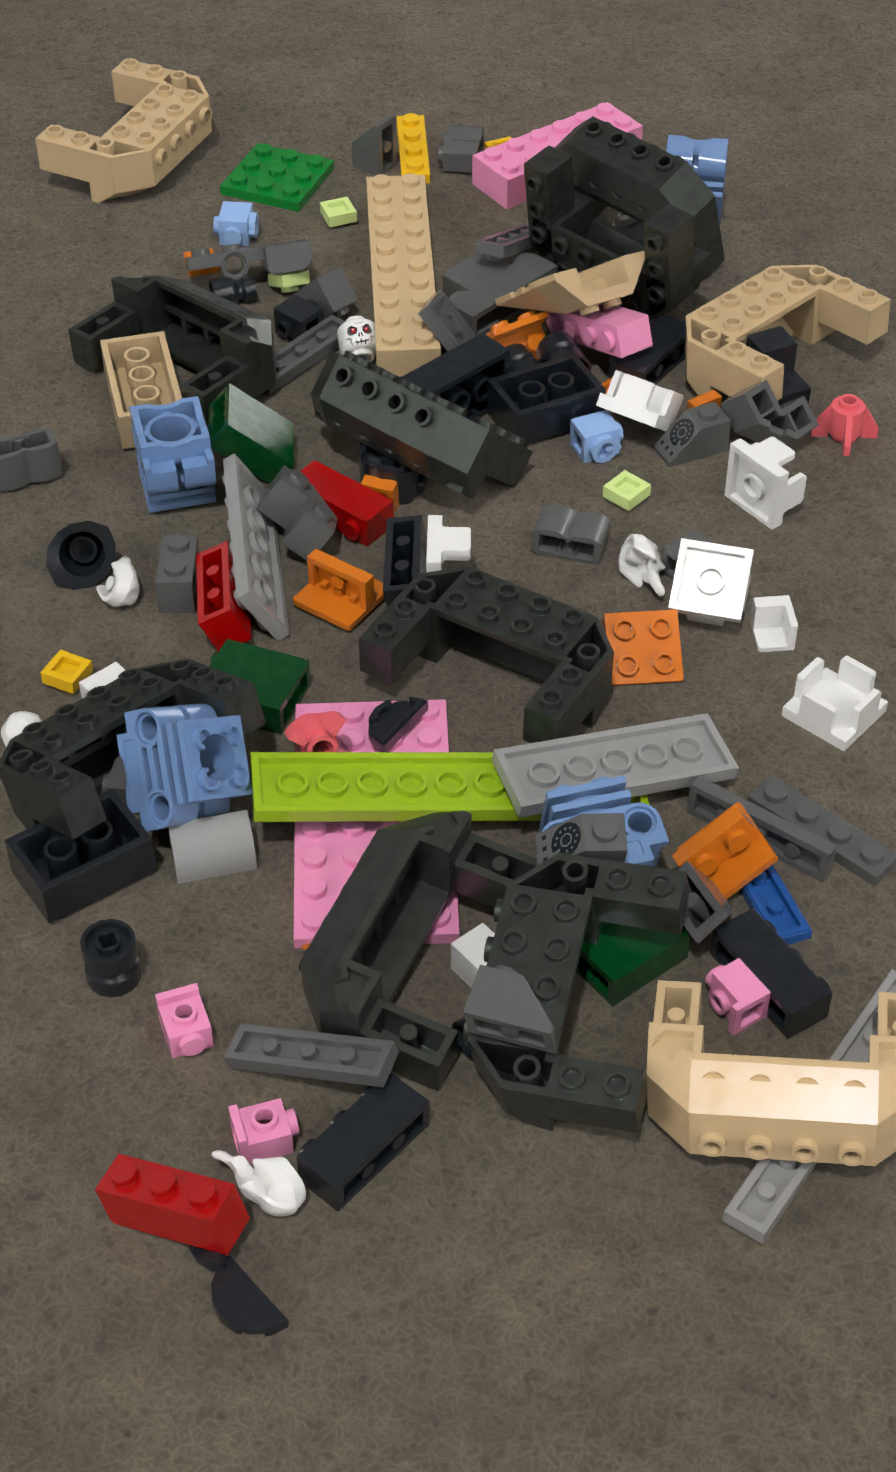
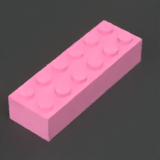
[472,102,643,209]

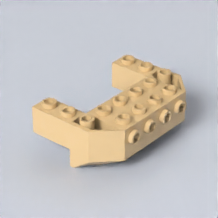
[35,58,212,203]
[685,265,891,401]
[646,980,896,1166]

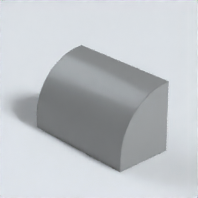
[168,810,257,884]

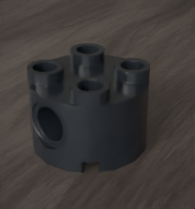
[359,442,427,505]

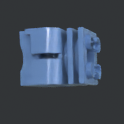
[666,135,729,225]
[129,396,216,513]
[117,704,252,831]
[538,775,669,867]

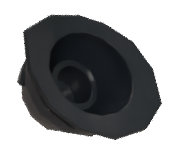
[46,521,116,590]

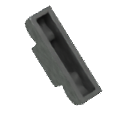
[443,253,558,335]

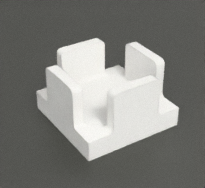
[596,370,684,431]
[724,437,807,530]
[426,515,471,573]
[668,538,754,626]
[781,655,888,751]

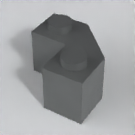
[720,380,819,444]
[257,465,338,561]

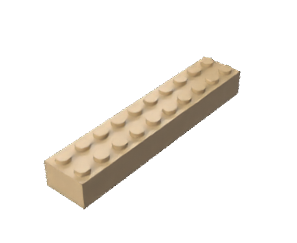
[366,173,441,377]

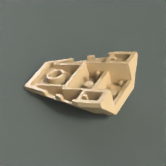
[495,250,645,316]

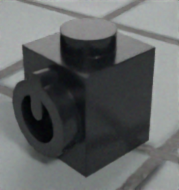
[273,295,324,341]

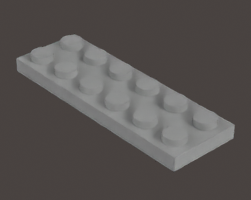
[222,453,290,640]
[492,713,739,817]

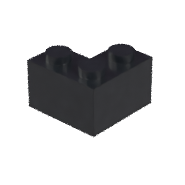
[746,326,811,405]

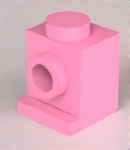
[705,958,771,1035]
[155,983,214,1058]
[228,1098,299,1164]

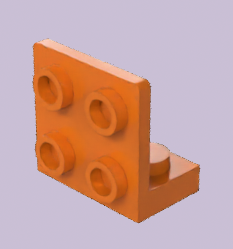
[601,609,684,686]

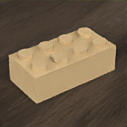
[100,331,182,449]

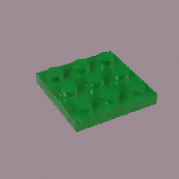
[220,143,335,212]

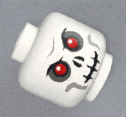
[337,316,376,362]

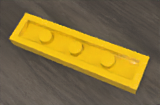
[396,113,430,183]

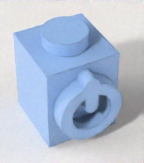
[213,201,259,246]
[570,410,623,463]

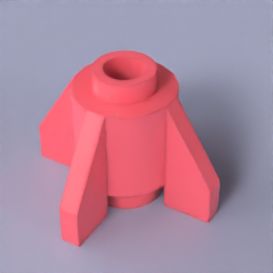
[811,394,879,456]
[284,711,346,752]

